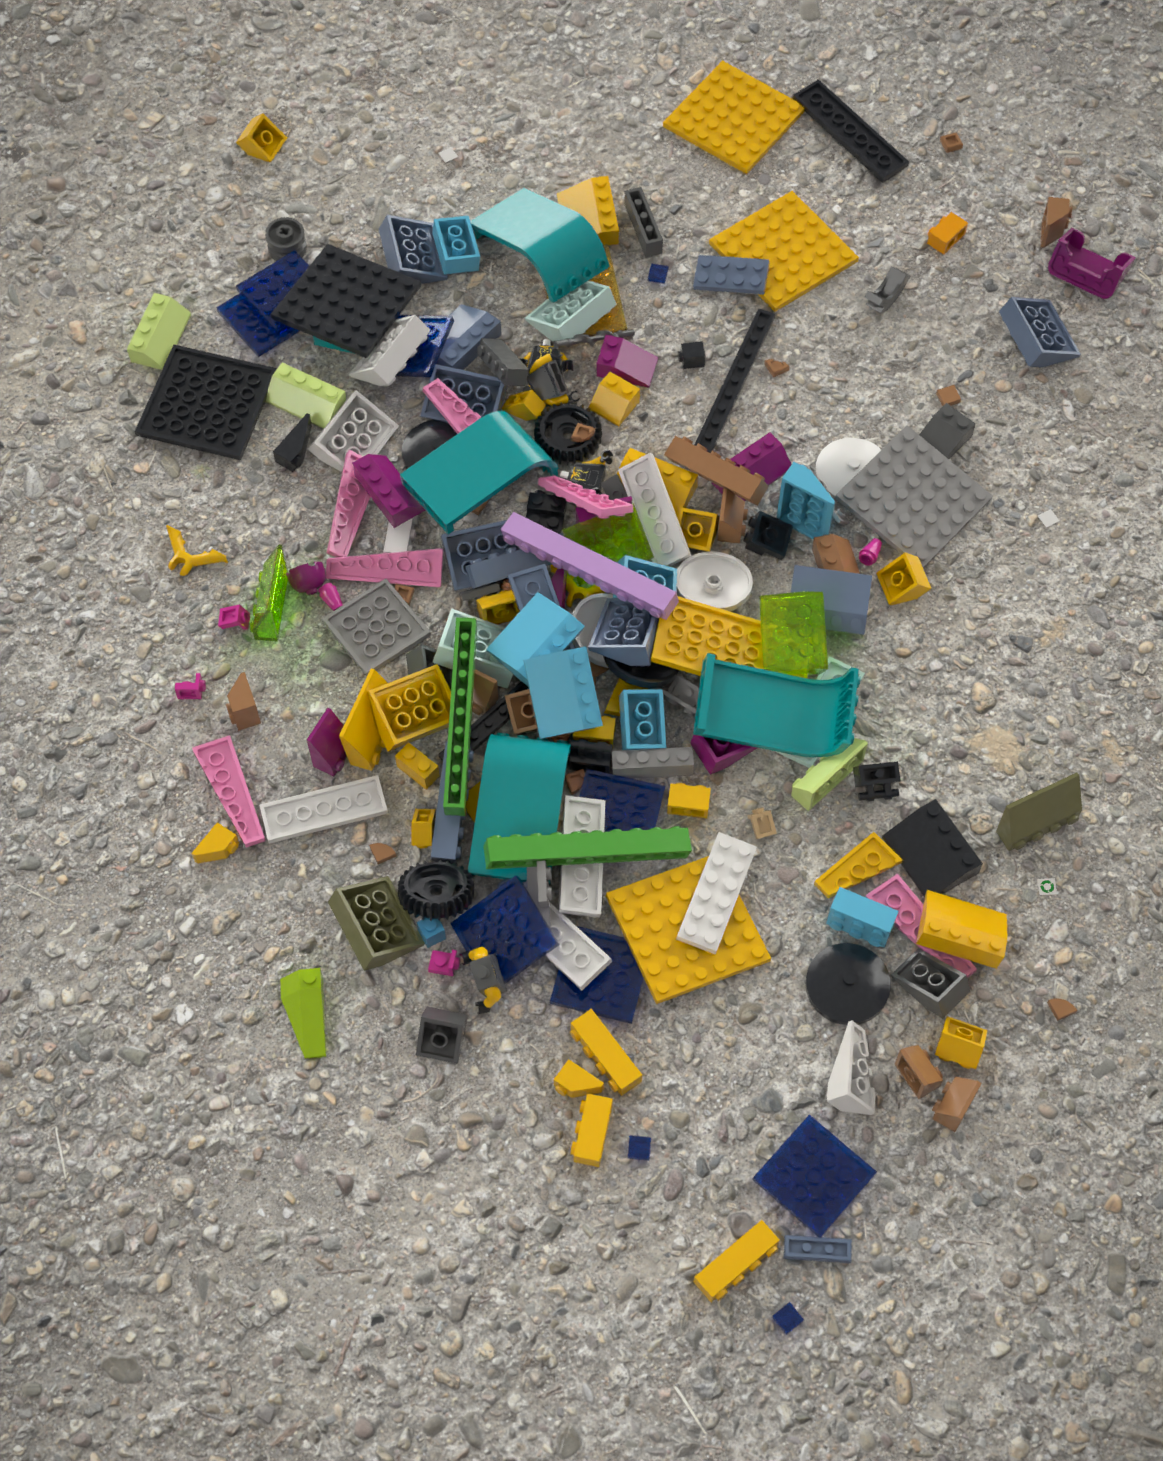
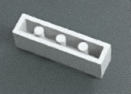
[383,515,419,553]

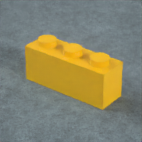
[570,1093,613,1167]

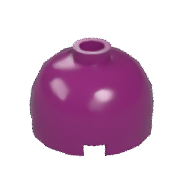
[286,561,326,596]

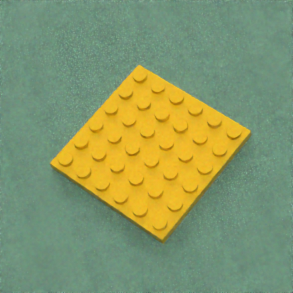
[663,60,805,174]
[709,191,859,312]
[605,856,771,1004]

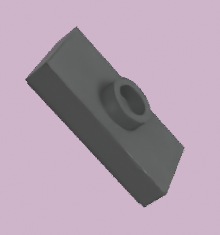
[600,474,628,500]
[459,582,500,601]

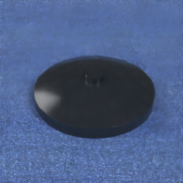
[402,420,457,469]
[603,656,679,688]
[805,943,891,1025]

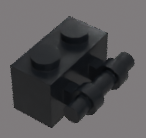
[569,739,613,775]
[853,761,901,802]

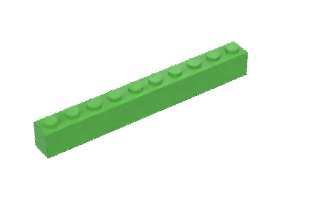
[443,617,477,816]
[483,826,692,869]

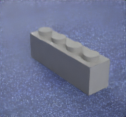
[612,747,694,780]

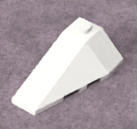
[827,1021,875,1115]

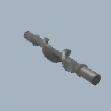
[553,329,635,348]

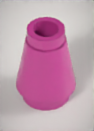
[859,538,882,566]
[318,583,343,611]

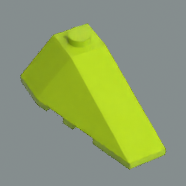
[280,968,326,1059]

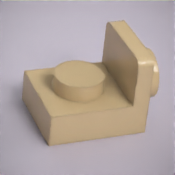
[747,807,777,839]

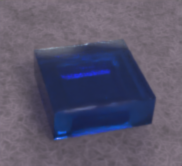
[648,263,669,284]
[628,1135,651,1161]
[772,1302,804,1335]

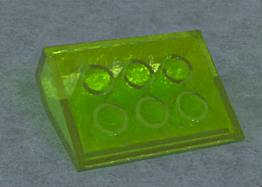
[562,503,654,586]
[250,544,288,642]
[759,591,828,674]

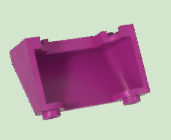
[1048,228,1136,299]

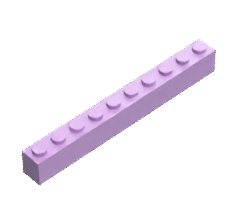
[501,512,679,620]

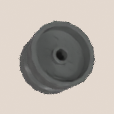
[265,217,307,264]

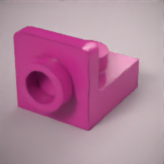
[218,604,250,630]
[175,673,206,699]
[428,950,460,977]

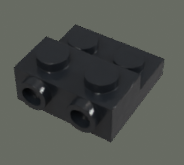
[525,490,567,534]
[743,511,793,560]

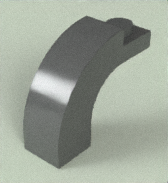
[865,266,911,313]

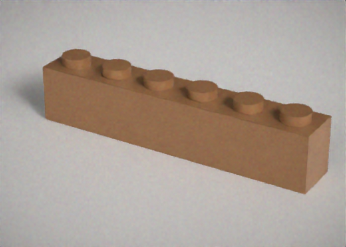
[664,436,769,506]

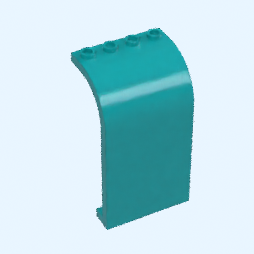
[470,188,610,303]
[400,411,559,535]
[693,653,861,757]
[468,733,571,886]

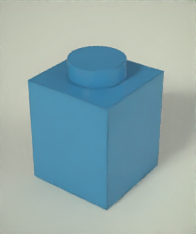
[417,918,446,948]

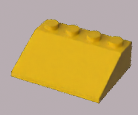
[556,176,619,246]
[617,448,698,519]
[368,664,451,752]
[339,668,388,771]
[916,890,1007,969]

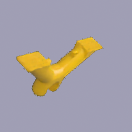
[166,525,228,576]
[550,565,606,608]

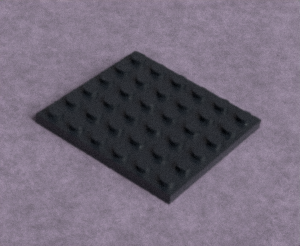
[271,243,421,358]
[134,344,277,461]

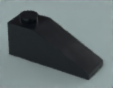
[273,413,312,472]

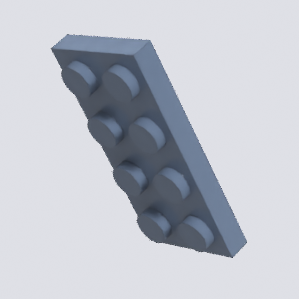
[693,255,770,294]

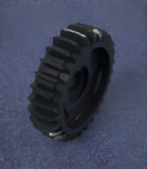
[534,401,602,465]
[397,859,474,922]

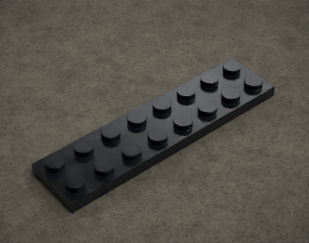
[792,79,909,183]

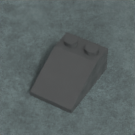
[919,403,976,459]
[891,948,970,1018]

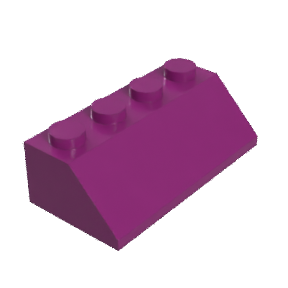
[711,432,792,501]
[352,454,426,528]

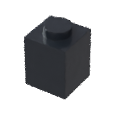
[678,341,706,369]

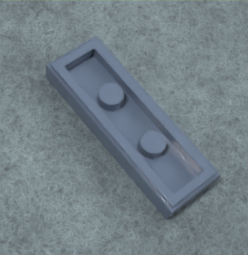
[784,1235,852,1263]

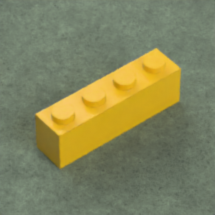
[570,1009,642,1096]
[693,1220,780,1302]

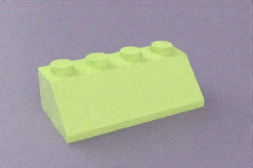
[127,293,191,370]
[266,363,346,429]
[791,738,868,811]

